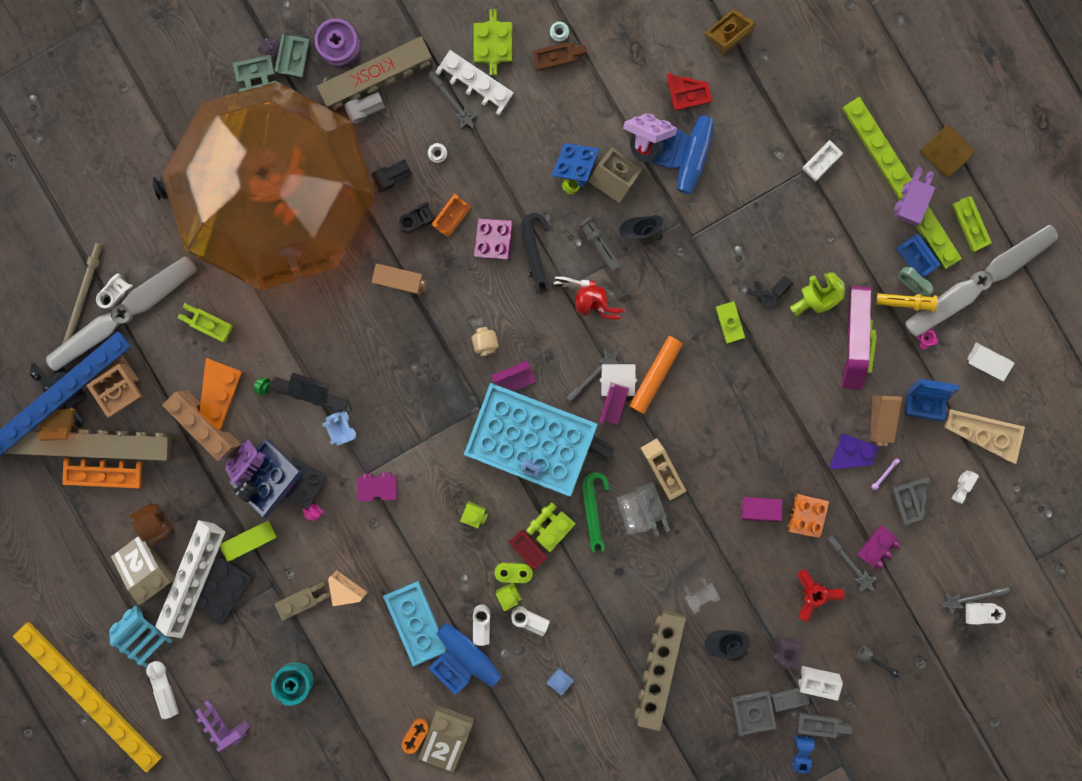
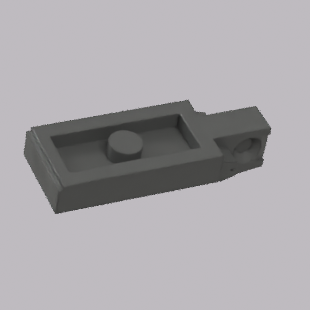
[797,713,852,738]

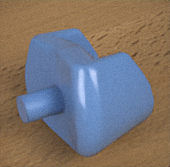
[521,458,542,477]

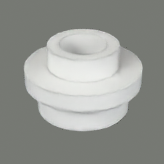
[428,143,447,163]

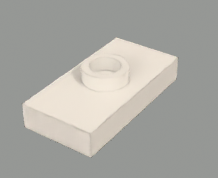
[802,140,843,182]

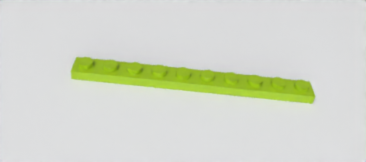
[842,97,962,269]

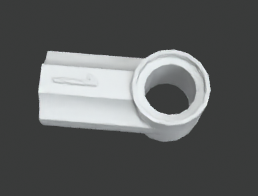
[473,604,490,646]
[511,606,550,636]

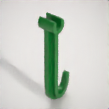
[582,472,609,553]

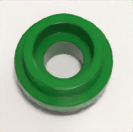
[254,377,270,396]

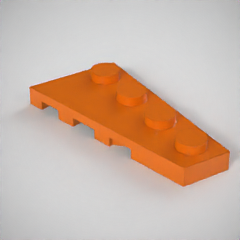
[199,358,243,431]

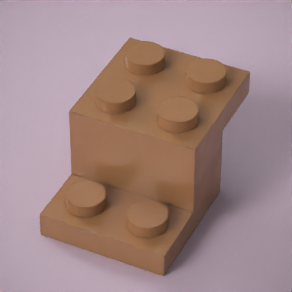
[87,355,143,418]

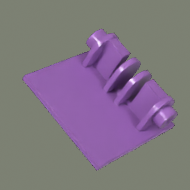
[225,439,265,486]

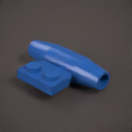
[653,115,714,194]
[428,623,501,695]

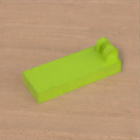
[952,196,992,252]

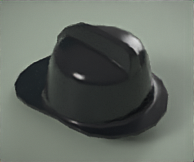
[619,215,663,245]
[705,630,750,662]

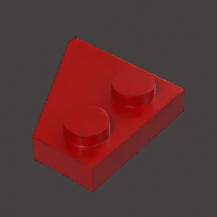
[666,73,712,111]

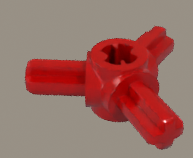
[797,569,845,622]

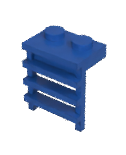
[905,379,960,422]

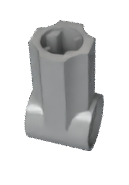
[344,92,385,124]

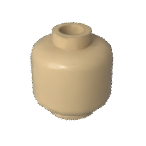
[471,327,499,357]

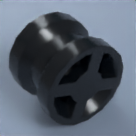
[234,478,259,503]

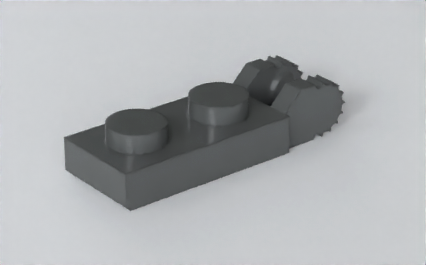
[635,482,671,538]

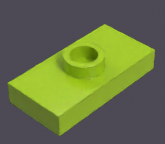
[715,301,745,343]

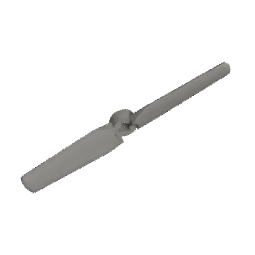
[906,225,1058,336]
[46,256,197,371]

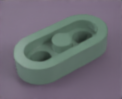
[898,267,934,297]

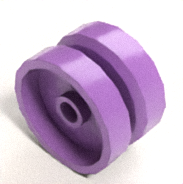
[315,19,361,67]

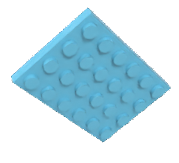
[464,383,598,497]

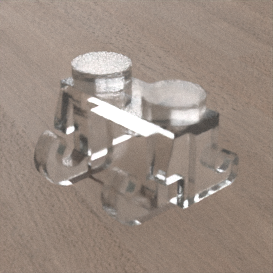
[684,577,721,614]

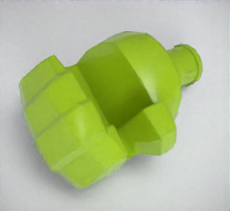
[790,272,845,317]

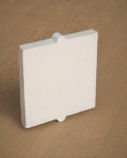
[600,364,637,396]

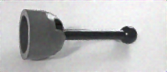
[856,646,899,678]

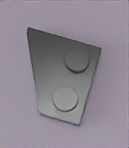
[891,477,929,525]

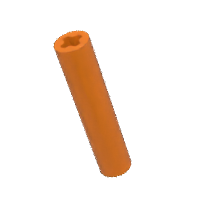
[629,336,683,414]

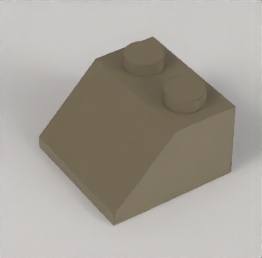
[588,148,643,203]

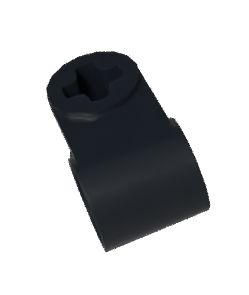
[399,202,436,233]

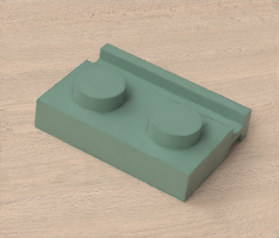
[275,34,311,79]

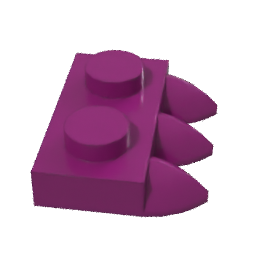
[857,525,900,569]

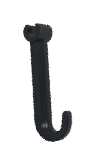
[521,213,549,293]

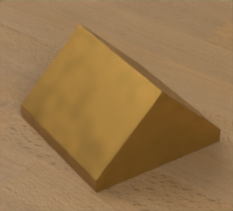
[704,9,756,57]
[920,124,975,178]

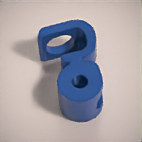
[792,735,815,774]

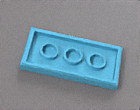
[383,581,448,666]

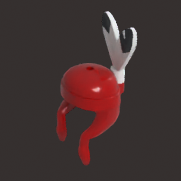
[553,277,625,320]

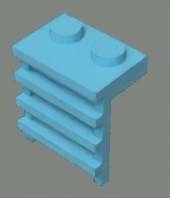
[109,605,172,668]

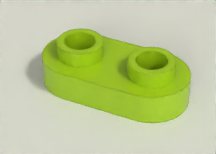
[495,562,533,583]

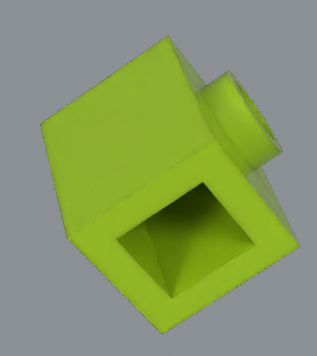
[460,501,488,528]

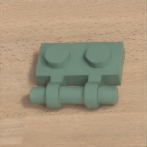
[233,55,279,97]

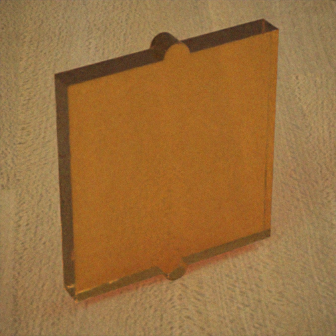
[38,409,75,441]

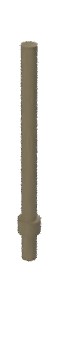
[62,243,103,344]

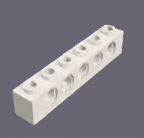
[155,520,225,638]

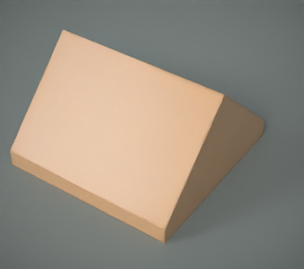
[328,570,368,606]

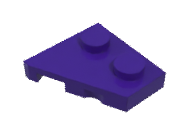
[829,434,879,469]

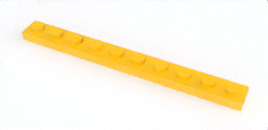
[13,622,162,772]

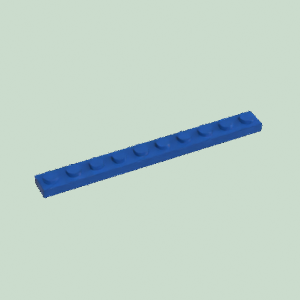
[0,332,132,457]

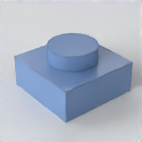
[547,668,574,696]

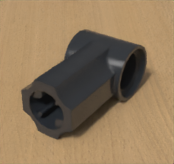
[371,159,413,192]
[588,436,615,462]

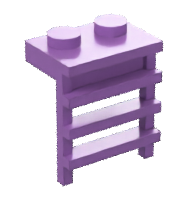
[195,700,250,752]

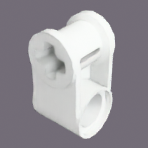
[96,273,134,310]
[965,602,1006,624]

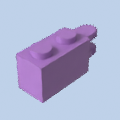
[894,166,935,226]

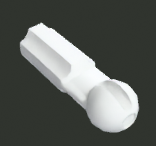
[146,661,179,719]

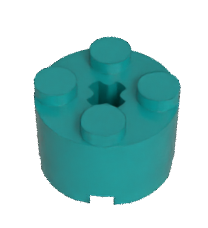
[271,662,314,706]

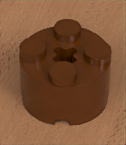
[129,503,173,548]

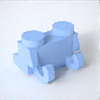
[322,411,356,446]

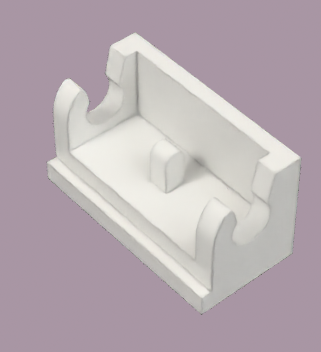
[967,342,1015,381]
[799,666,843,701]

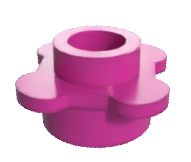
[916,328,938,349]
[302,504,323,521]

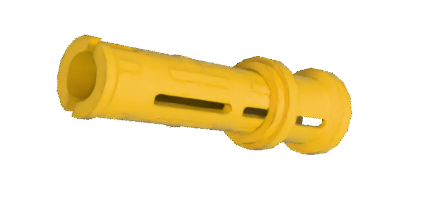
[876,293,937,313]

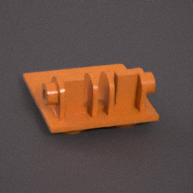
[787,494,829,538]

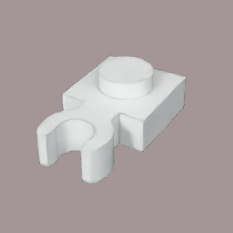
[951,470,979,504]

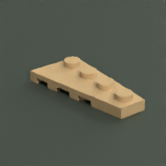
[944,409,1025,464]

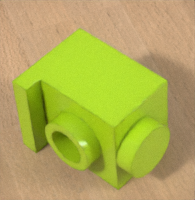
[496,583,522,611]

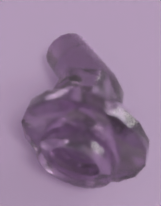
[258,37,280,57]

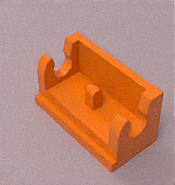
[432,194,471,238]

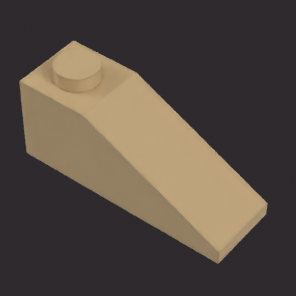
[641,439,686,500]

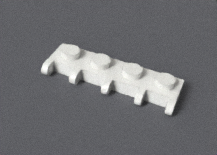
[435,50,514,115]

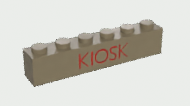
[317,36,433,111]

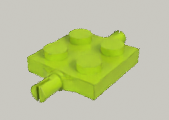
[474,9,513,76]

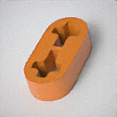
[402,718,429,754]

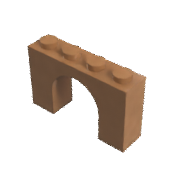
[162,391,241,461]

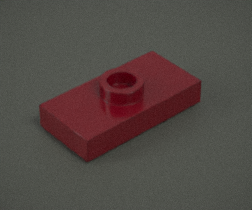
[508,529,548,571]

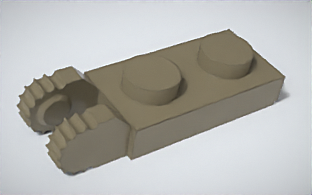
[274,582,330,621]

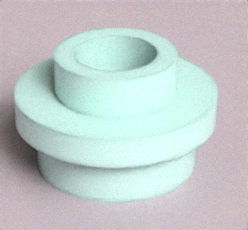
[550,22,569,42]

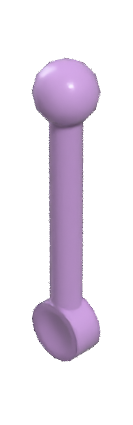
[871,458,900,491]

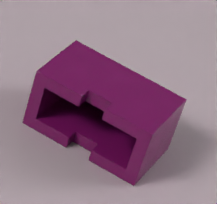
[357,472,398,502]

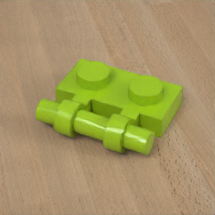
[526,502,576,552]

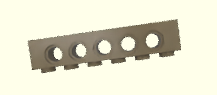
[634,610,686,731]

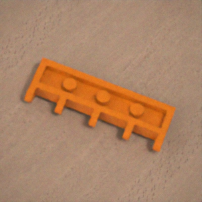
[63,458,142,488]

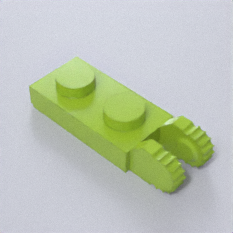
[178,303,234,343]

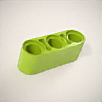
[219,520,277,562]

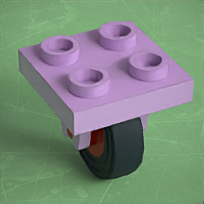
[623,113,677,162]

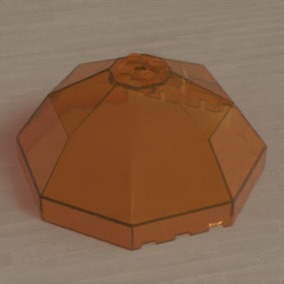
[162,81,375,290]

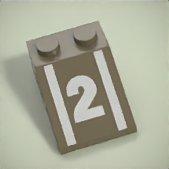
[111,536,175,605]
[418,705,474,773]

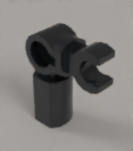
[748,276,794,309]

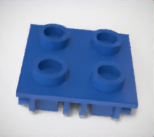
[552,143,599,187]

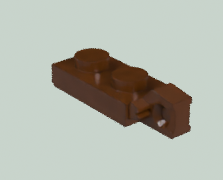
[532,42,587,71]

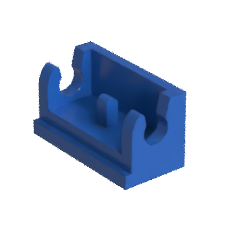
[896,234,940,277]

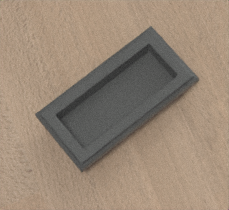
[770,687,811,713]

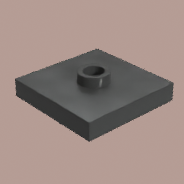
[731,690,777,736]

